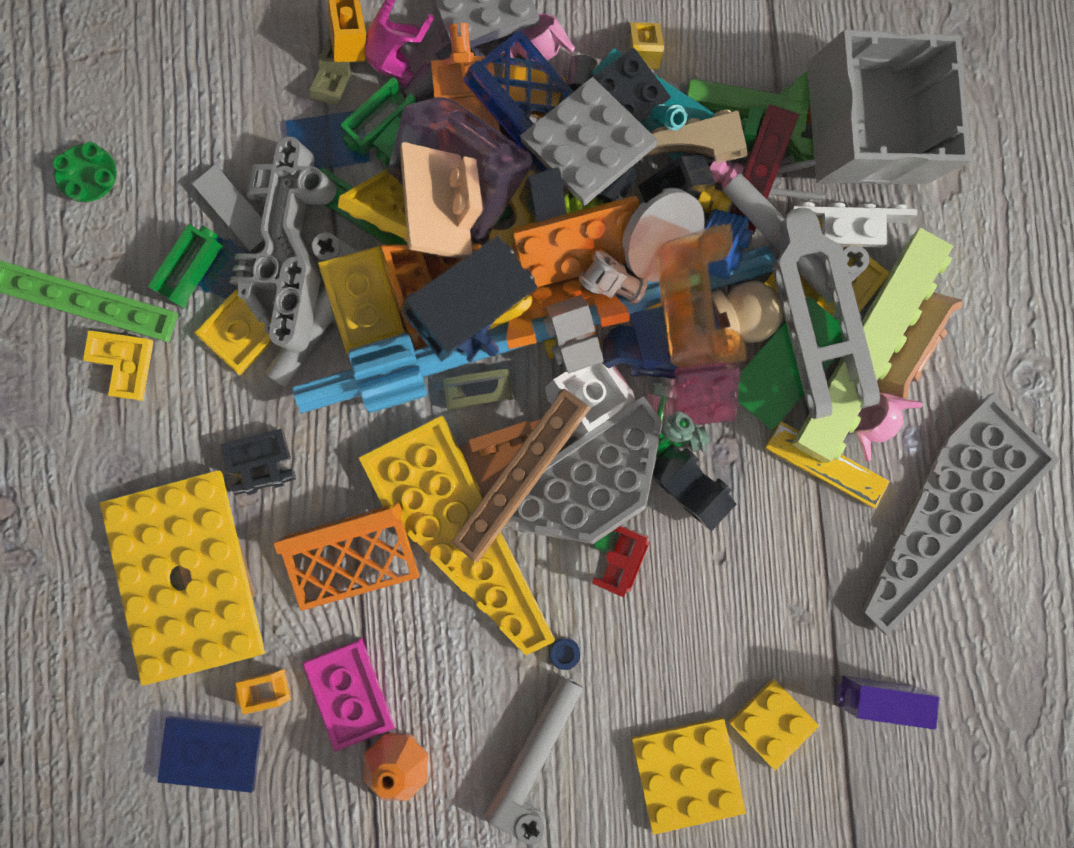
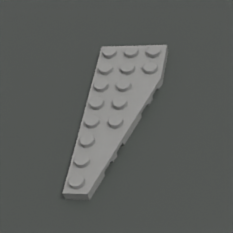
[861,393,1061,635]

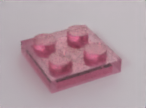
[673,362,740,425]

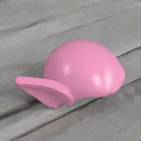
[505,13,575,65]
[855,392,923,462]

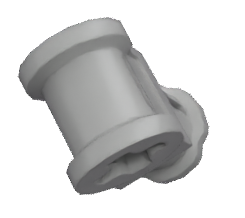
[579,251,647,305]

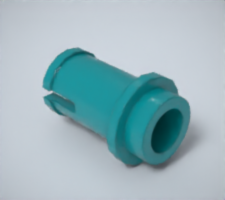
[651,104,687,131]

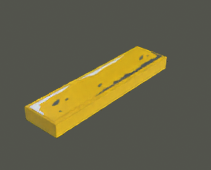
[764,421,890,508]

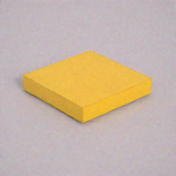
[194,288,272,375]

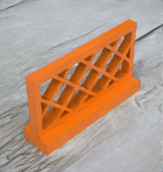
[273,502,420,611]

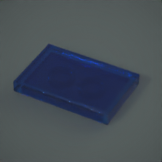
[157,716,263,793]

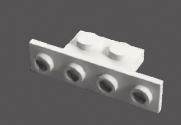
[787,202,917,248]

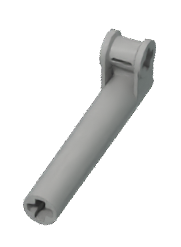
[722,173,869,304]
[265,233,359,387]
[483,675,584,845]

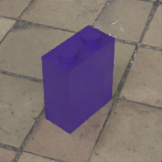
[836,675,940,730]

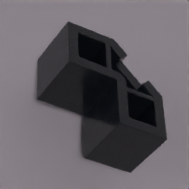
[652,444,737,532]

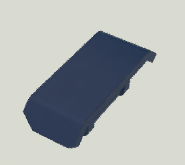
[602,325,723,383]

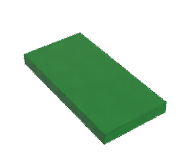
[725,296,843,430]

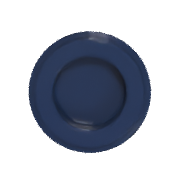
[549,637,581,670]

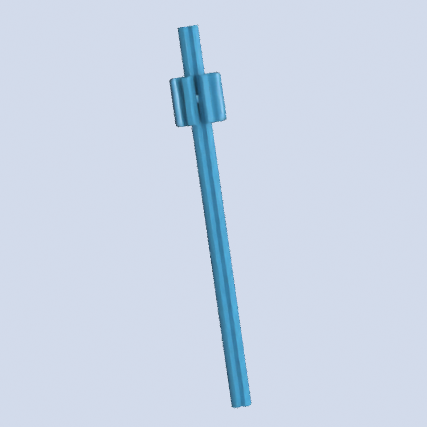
[293,245,776,414]

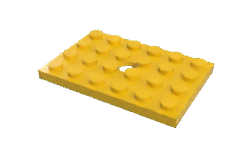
[99,471,265,686]

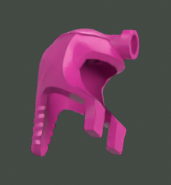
[365,0,434,88]

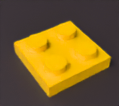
[728,678,819,770]

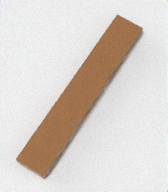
[452,388,591,562]

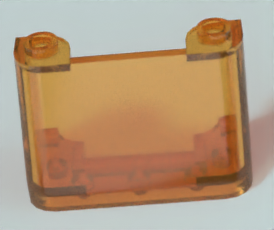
[656,224,746,368]

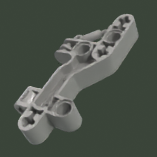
[230,137,336,353]

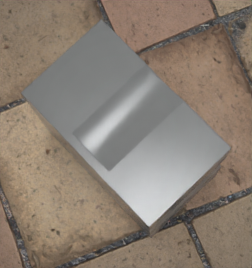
[807,30,972,184]

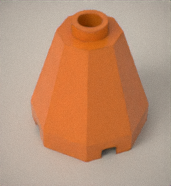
[363,733,429,801]

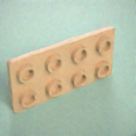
[400,142,483,259]

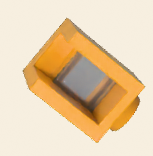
[235,669,291,715]

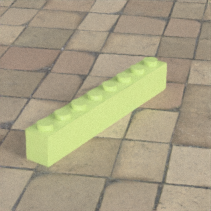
[791,228,953,463]

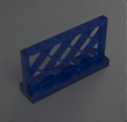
[463,29,573,172]

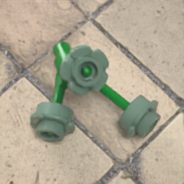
[652,377,710,458]

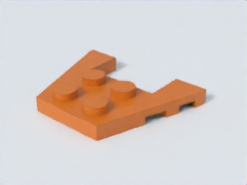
[506,276,630,349]

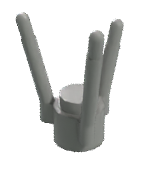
[769,156,825,200]

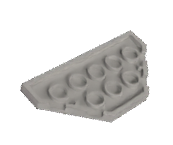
[504,396,662,544]

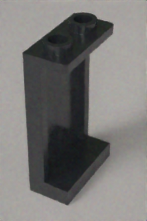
[400,236,538,362]

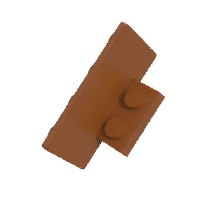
[459,419,569,496]

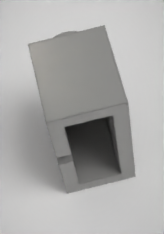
[543,295,604,374]

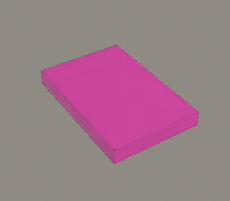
[302,638,395,752]

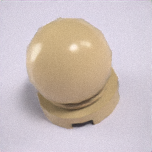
[705,281,784,352]

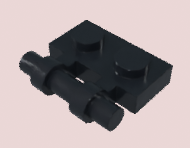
[220,429,296,496]

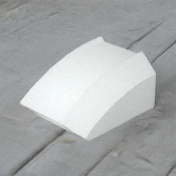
[545,351,636,439]

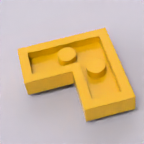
[83,330,153,401]

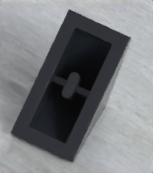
[519,167,567,223]

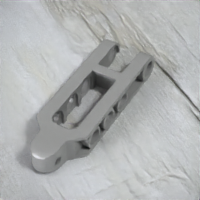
[772,208,880,419]

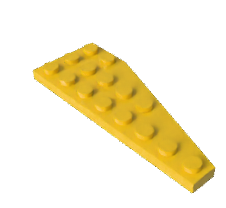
[359,416,555,655]

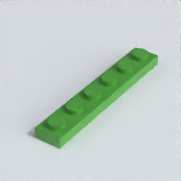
[0,261,178,343]

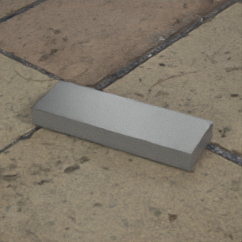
[192,165,265,253]

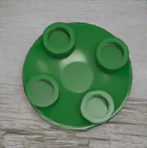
[53,142,117,202]

